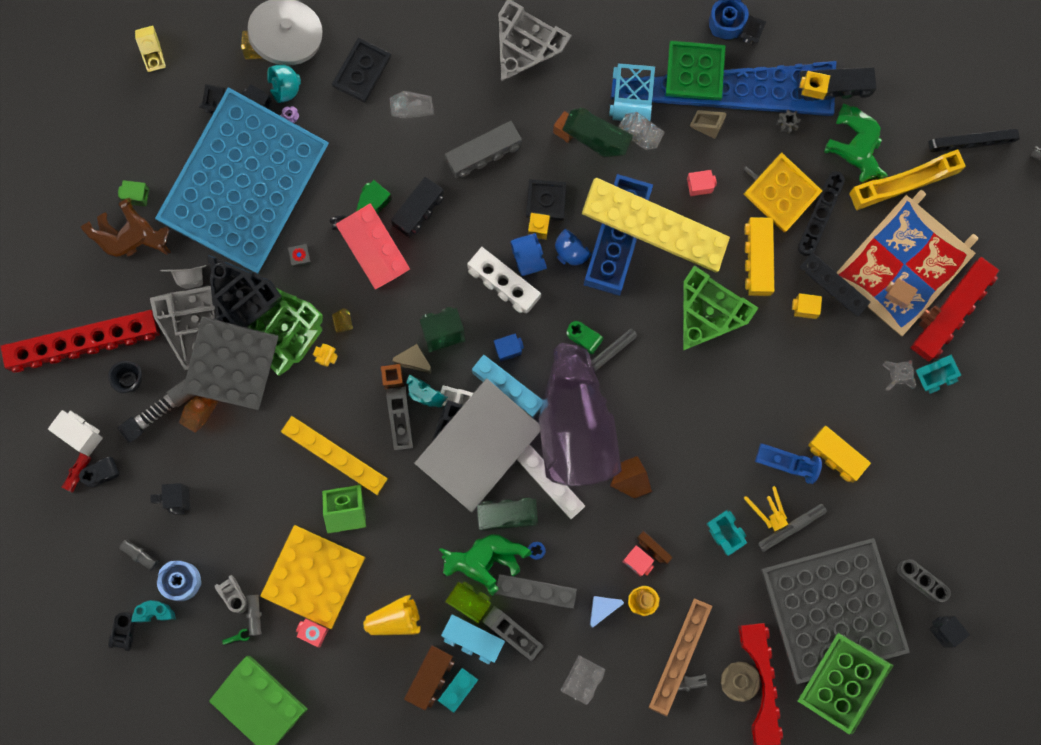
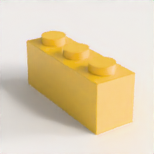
[808,425,871,483]

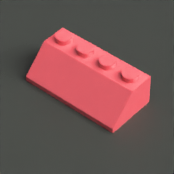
[335,203,410,289]

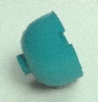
[267,64,301,103]

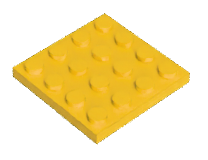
[260,525,365,629]

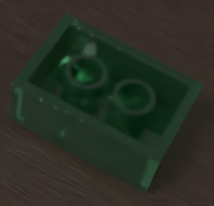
[419,307,465,353]

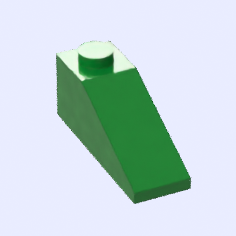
[356,180,392,215]

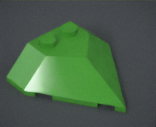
[683,266,758,351]

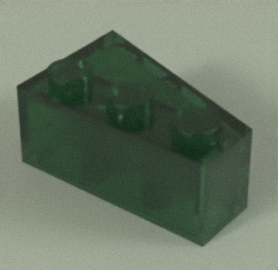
[562,108,634,157]
[477,498,538,531]

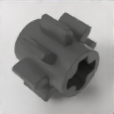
[776,109,801,134]

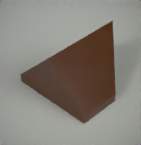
[610,456,652,499]

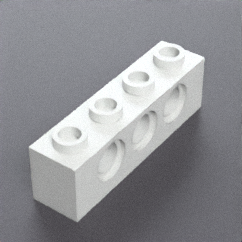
[467,247,541,315]

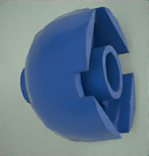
[555,228,592,265]

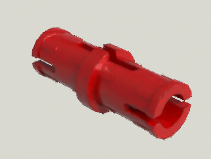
[62,453,92,493]

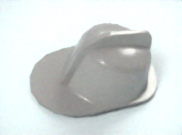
[160,265,206,289]

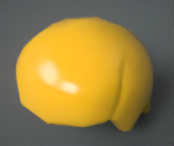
[628,586,660,616]

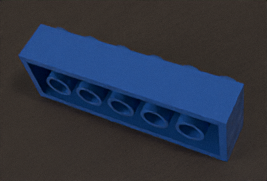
[584,174,653,296]

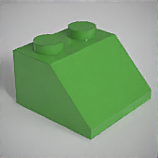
[322,485,366,533]

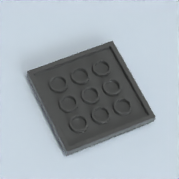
[182,317,278,410]

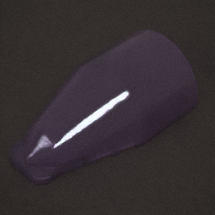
[539,343,622,486]

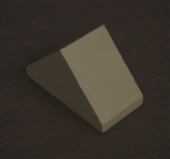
[690,110,727,139]
[393,344,432,374]

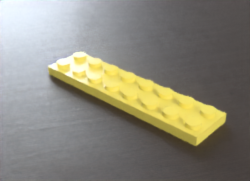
[582,178,730,273]

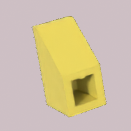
[135,26,166,72]

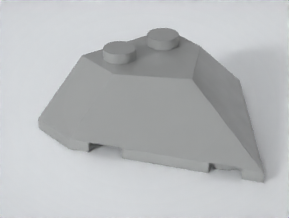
[498,0,572,81]

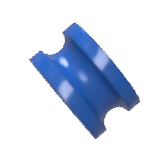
[528,542,546,560]

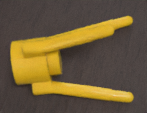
[744,486,788,531]

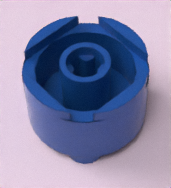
[709,0,749,39]
[510,233,547,276]

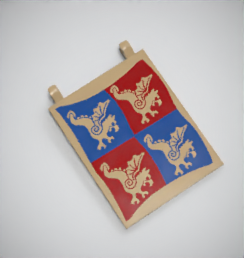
[837,190,978,336]

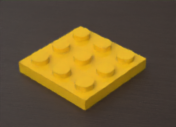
[744,153,822,232]

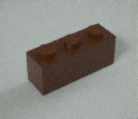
[404,645,455,710]

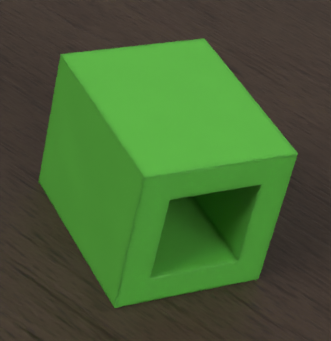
[118,180,149,206]

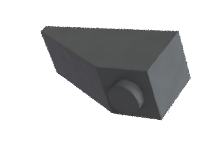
[386,386,413,450]
[482,606,543,662]

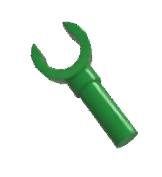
[222,629,250,645]

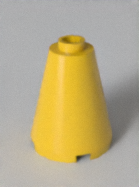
[363,595,420,635]

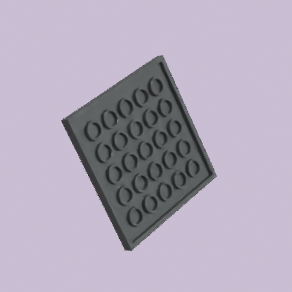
[761,538,910,684]

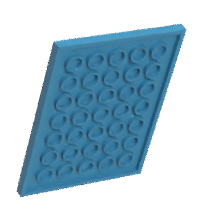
[155,87,329,274]

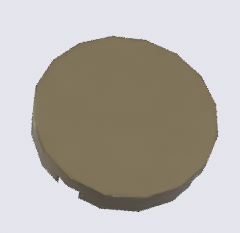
[720,662,761,702]

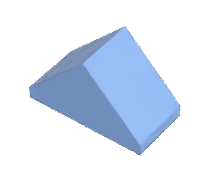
[590,596,624,628]

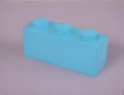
[441,615,505,664]

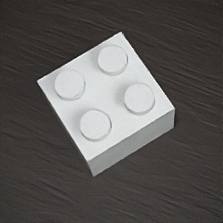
[48,410,103,456]

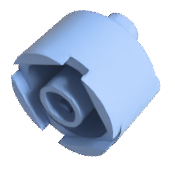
[157,561,201,601]

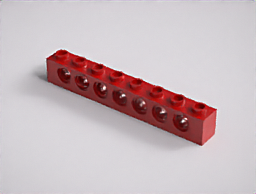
[0,310,160,373]

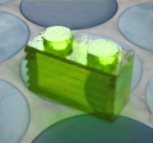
[445,581,491,624]

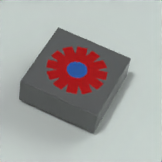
[288,244,311,267]

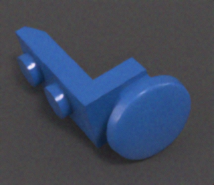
[755,443,822,484]

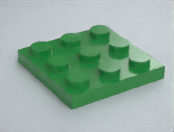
[665,41,726,101]

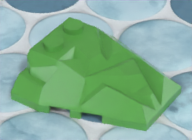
[248,288,323,375]

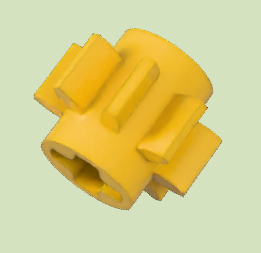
[313,344,338,367]

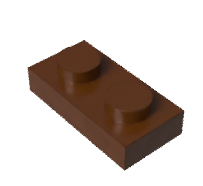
[637,531,673,564]

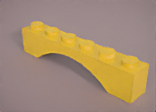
[849,150,966,210]

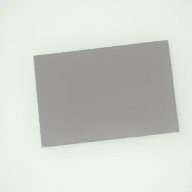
[414,378,543,512]

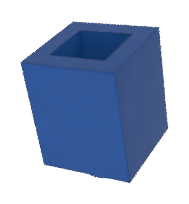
[494,333,524,362]

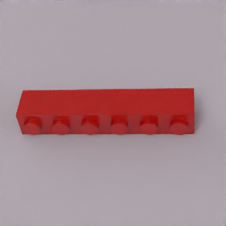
[910,257,1000,362]

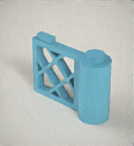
[609,63,655,123]

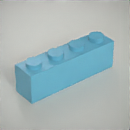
[472,355,544,418]

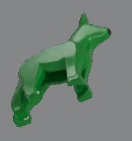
[824,103,888,184]
[439,534,532,595]

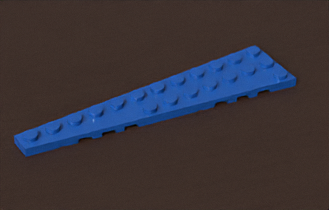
[611,61,836,116]

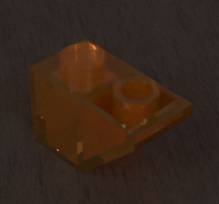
[179,395,219,433]

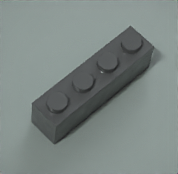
[445,121,522,178]
[496,574,577,609]

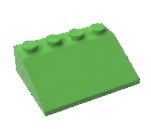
[798,633,894,735]
[209,656,308,745]

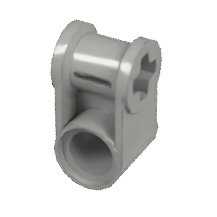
[215,575,247,614]

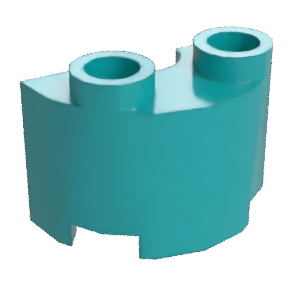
[916,355,961,394]
[407,375,448,407]
[706,510,747,556]
[131,600,176,623]

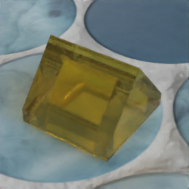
[332,308,353,333]

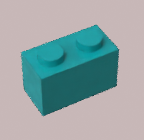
[438,668,478,713]

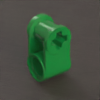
[567,321,604,355]

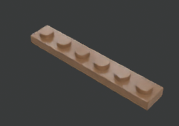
[649,599,712,716]

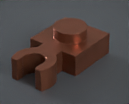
[919,306,941,329]

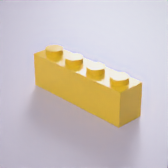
[744,217,774,296]

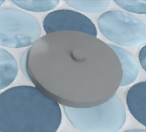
[247,0,323,65]

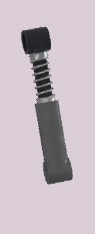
[117,379,194,443]

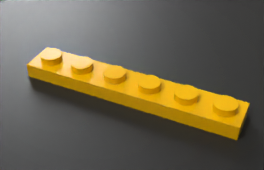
[281,416,388,495]

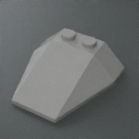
[150,286,216,370]

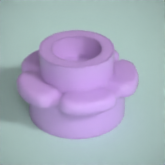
[280,106,299,123]

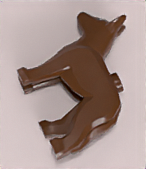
[80,197,171,257]

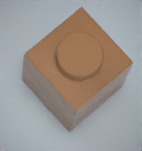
[885,278,918,309]

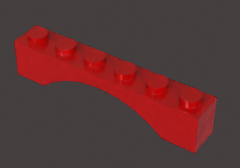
[738,623,783,745]

